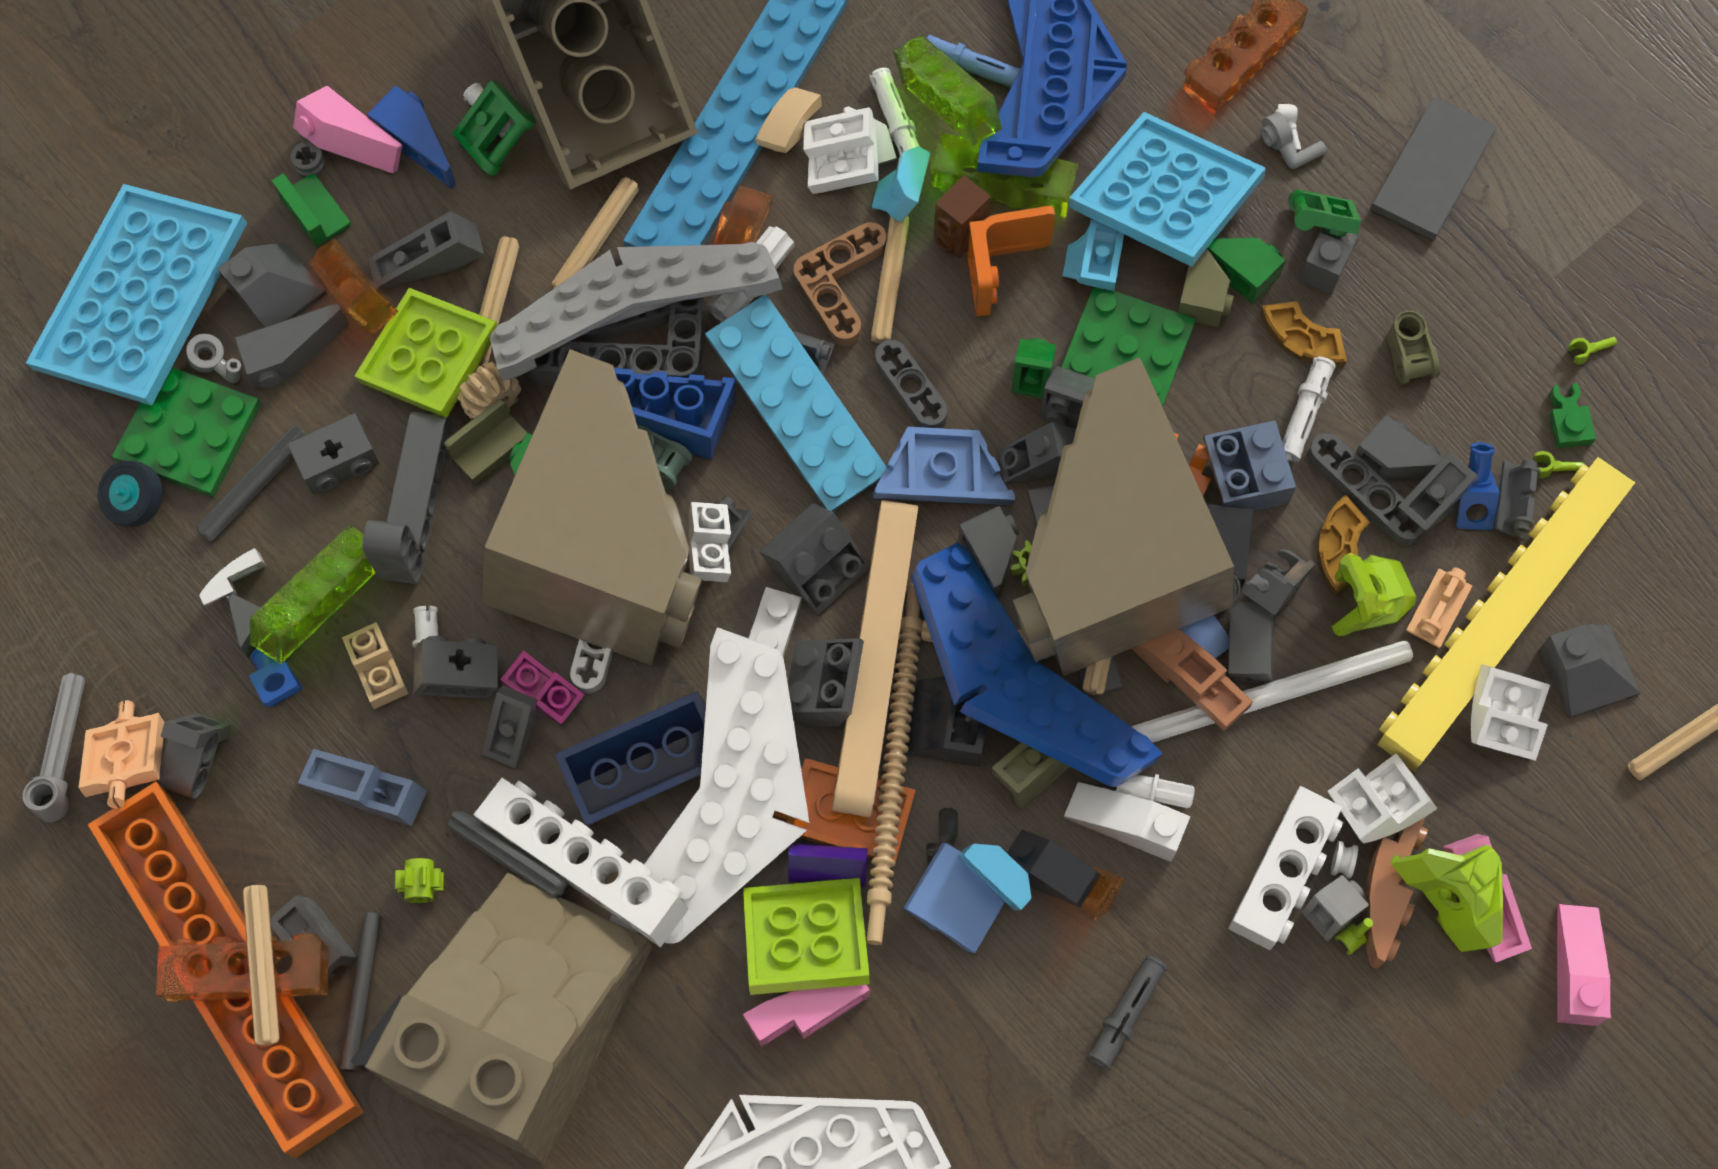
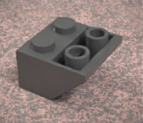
[1040,366,1095,429]
[759,503,870,615]
[788,638,864,727]

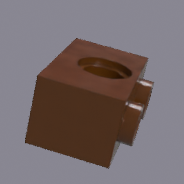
[934,175,991,258]

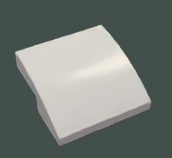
[803,107,878,194]
[1471,664,1550,761]
[1328,753,1438,843]

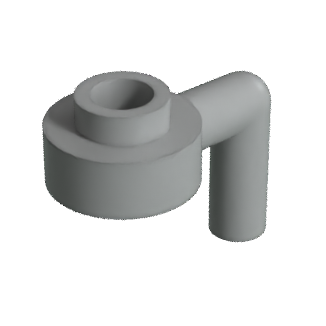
[1260,112,1327,169]
[186,334,241,384]

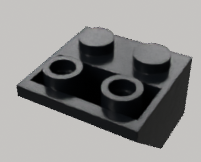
[905,676,987,767]

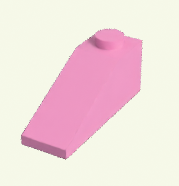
[293,86,402,173]
[1557,904,1611,1026]

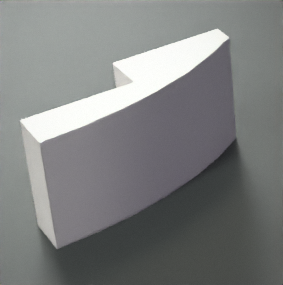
[689,502,731,582]

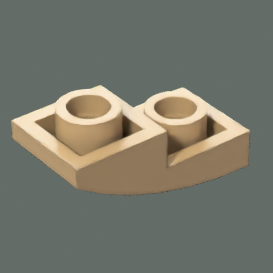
[756,87,822,153]
[342,622,409,709]

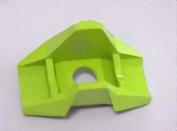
[1332,553,1416,636]
[1390,844,1503,952]

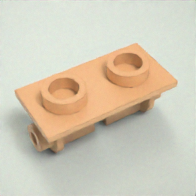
[1406,568,1472,648]

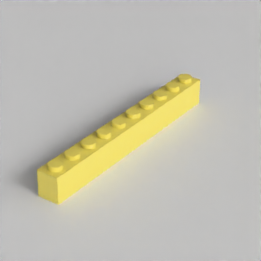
[1377,457,1635,772]

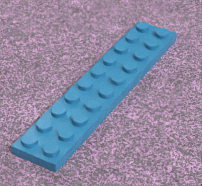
[623,0,848,247]

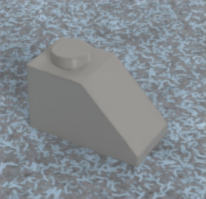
[1301,875,1369,942]

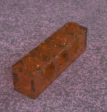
[1183,0,1308,115]
[156,933,329,1002]

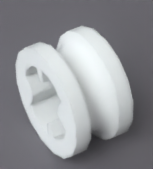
[1330,841,1358,879]

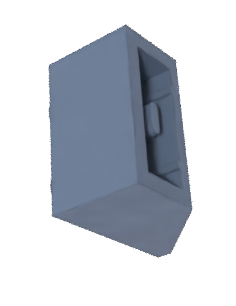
[1203,420,1296,511]

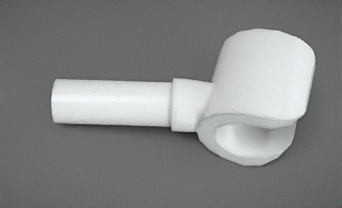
[1276,104,1301,152]

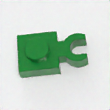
[1549,383,1596,448]

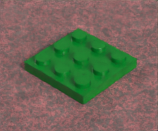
[1061,287,1196,407]
[112,367,262,498]

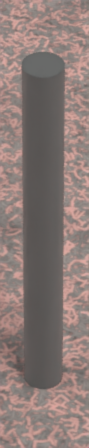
[340,912,380,1072]

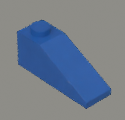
[367,85,456,189]

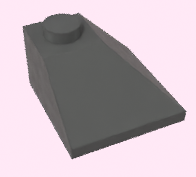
[217,243,327,328]
[1539,624,1641,718]

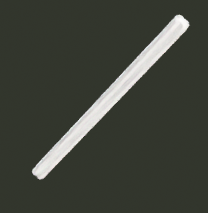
[1131,640,1413,743]

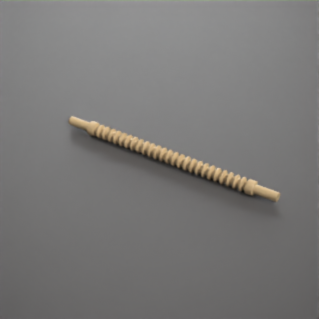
[866,583,923,945]

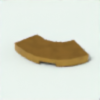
[1260,301,1347,367]
[1317,495,1370,596]

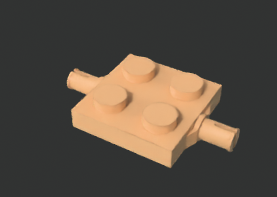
[79,700,164,809]

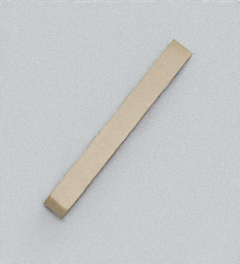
[832,499,918,818]

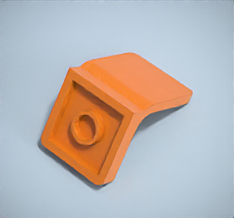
[967,206,1055,317]

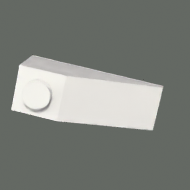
[1064,782,1190,862]

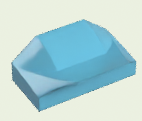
[872,146,930,222]
[1062,219,1124,291]
[957,844,1031,910]

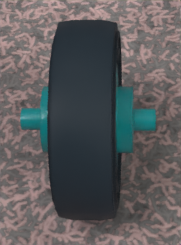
[97,461,163,527]

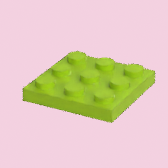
[354,288,498,418]
[743,878,870,995]

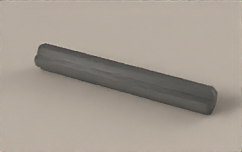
[196,425,307,541]
[447,811,568,898]

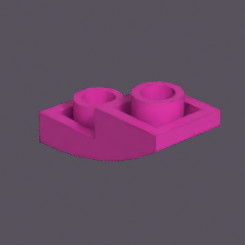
[499,650,585,725]

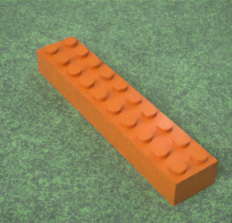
[88,782,364,1159]

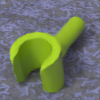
[1568,337,1617,365]
[1533,451,1584,479]
[1335,918,1373,955]

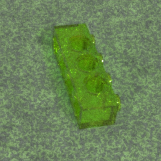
[893,35,1002,146]
[930,132,1079,217]
[250,525,375,664]

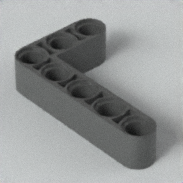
[526,297,706,386]
[363,411,451,584]

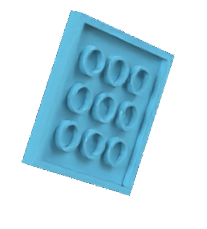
[1069,112,1266,267]

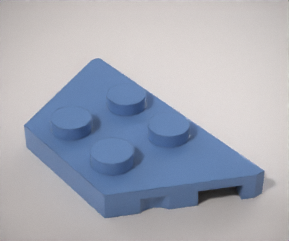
[873,427,1015,505]

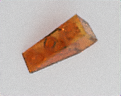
[309,238,398,336]

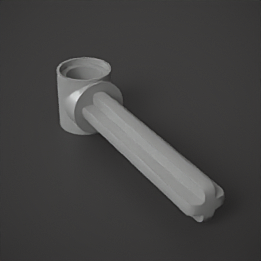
[23,673,85,823]

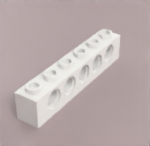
[473,778,689,948]

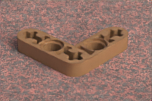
[793,222,887,347]

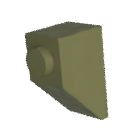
[1178,249,1234,328]

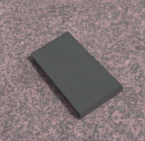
[1370,97,1497,240]

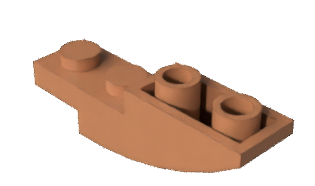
[1131,629,1253,731]
[1363,817,1428,969]

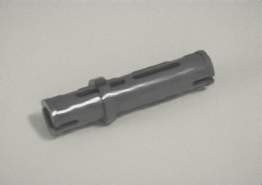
[1087,955,1168,1070]

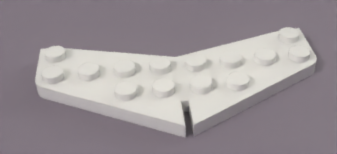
[610,627,809,944]
[684,1095,951,1169]

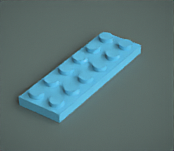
[705,295,886,512]

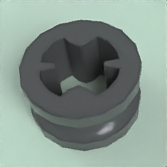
[290,142,325,177]

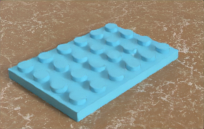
[26,184,247,405]

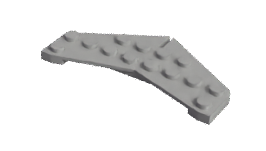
[490,242,783,381]

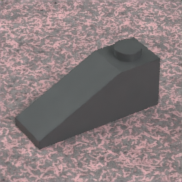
[368,211,484,290]
[235,303,348,389]

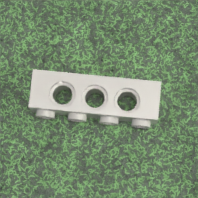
[1228,786,1343,950]

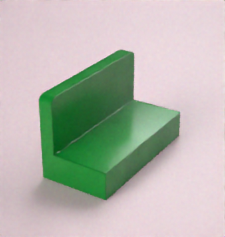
[271,173,351,248]

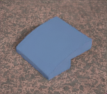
[903,843,1005,953]

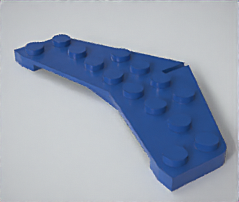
[977,0,1127,177]
[911,542,1163,787]

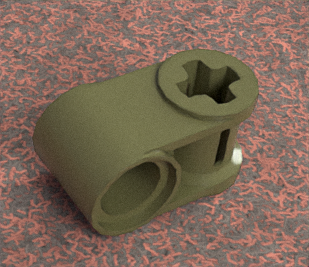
[1387,311,1440,385]

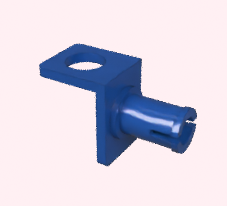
[1456,442,1500,530]
[249,646,303,707]

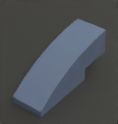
[298,749,427,826]

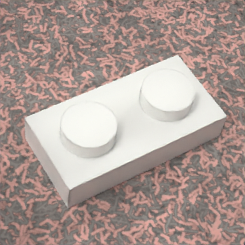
[749,587,802,658]

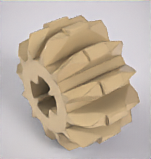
[457,361,522,420]

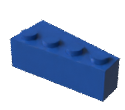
[614,368,736,460]

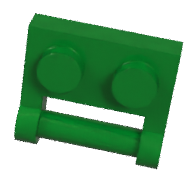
[452,80,536,176]
[1288,190,1361,236]

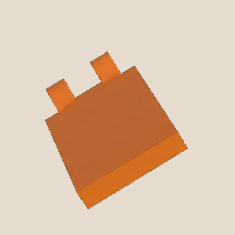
[773,758,916,863]

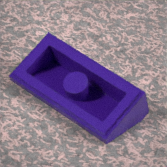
[788,844,868,886]

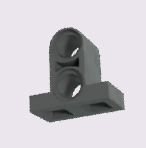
[157,713,231,800]

